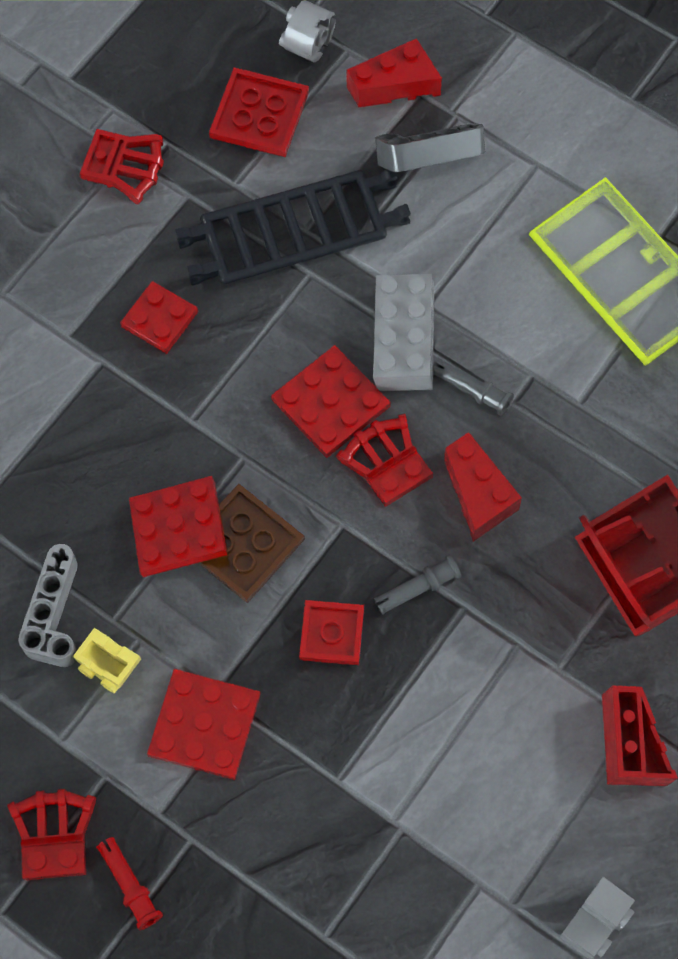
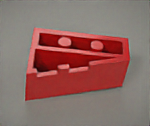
[346,38,442,107]
[444,432,522,542]
[602,685,678,786]

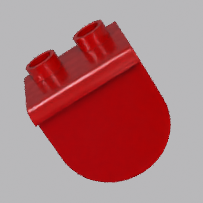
[575,474,678,637]

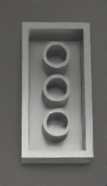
[373,274,434,391]

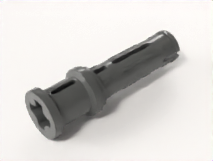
[432,358,514,416]
[373,554,462,615]

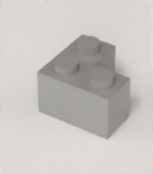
[560,877,635,959]

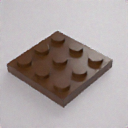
[198,484,305,603]

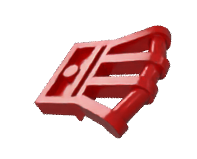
[80,129,164,204]
[336,413,433,507]
[7,789,96,880]

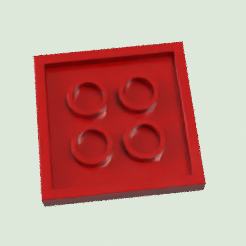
[209,67,309,157]
[271,345,391,458]
[129,476,228,577]
[147,669,261,780]

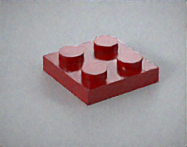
[120,281,198,354]
[299,600,364,665]

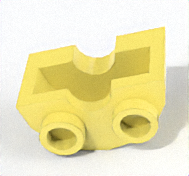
[73,628,141,694]

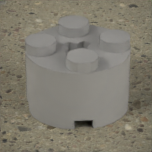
[279,0,336,62]

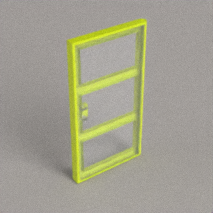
[529,177,678,366]

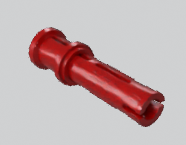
[97,837,163,930]

